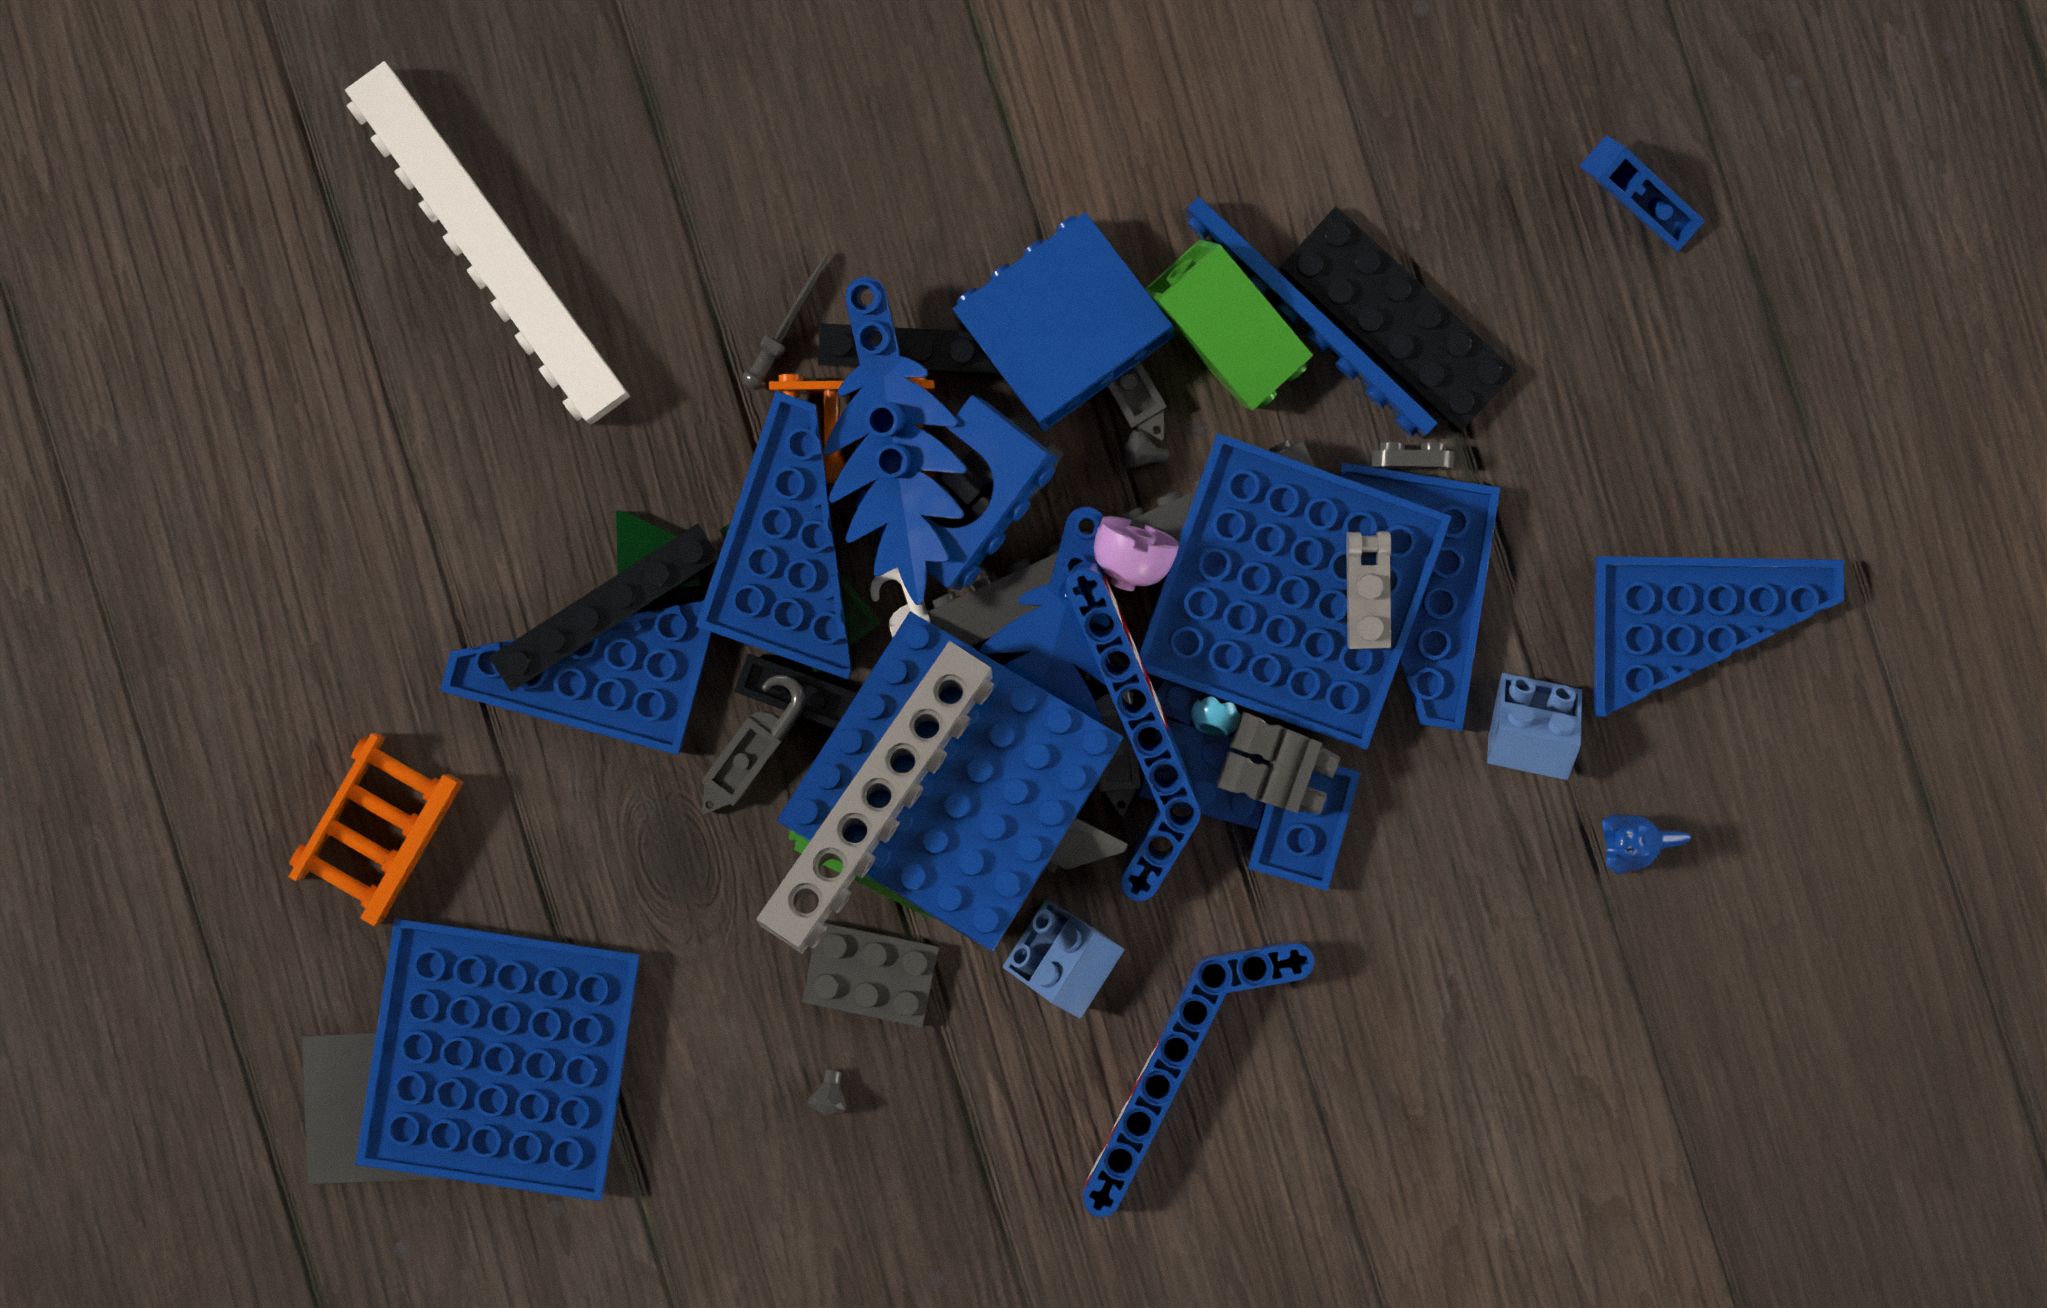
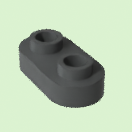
[1372,442,1454,470]

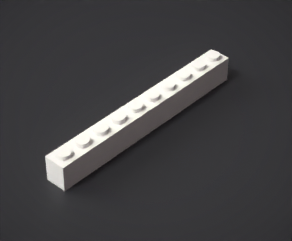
[345,61,631,425]

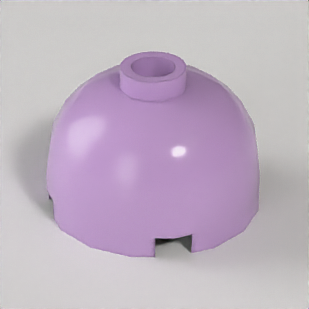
[1094,516,1179,591]

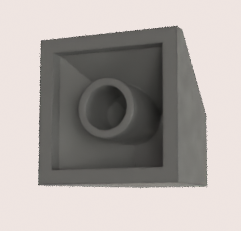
[1045,818,1128,873]

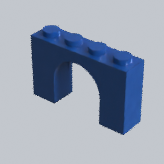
[876,395,1059,590]

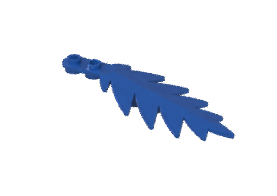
[823,277,967,605]
[980,507,1111,724]

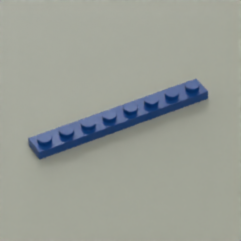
[1185,196,1438,439]

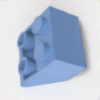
[1487,673,1582,780]
[1002,898,1125,1019]

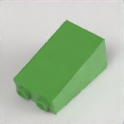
[1145,239,1313,411]

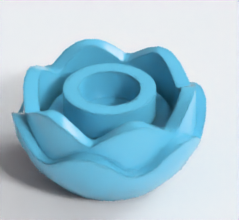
[1191,696,1241,737]

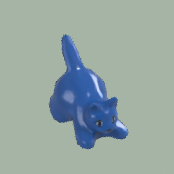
[1602,814,1691,875]

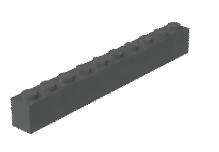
[927,439,1315,647]

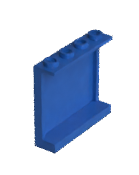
[952,212,1175,433]

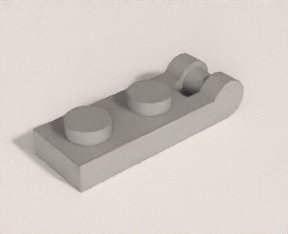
[1346,531,1391,649]

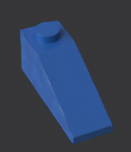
[1579,135,1705,252]

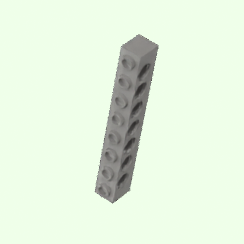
[756,641,994,954]

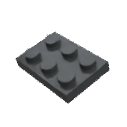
[802,922,939,1027]

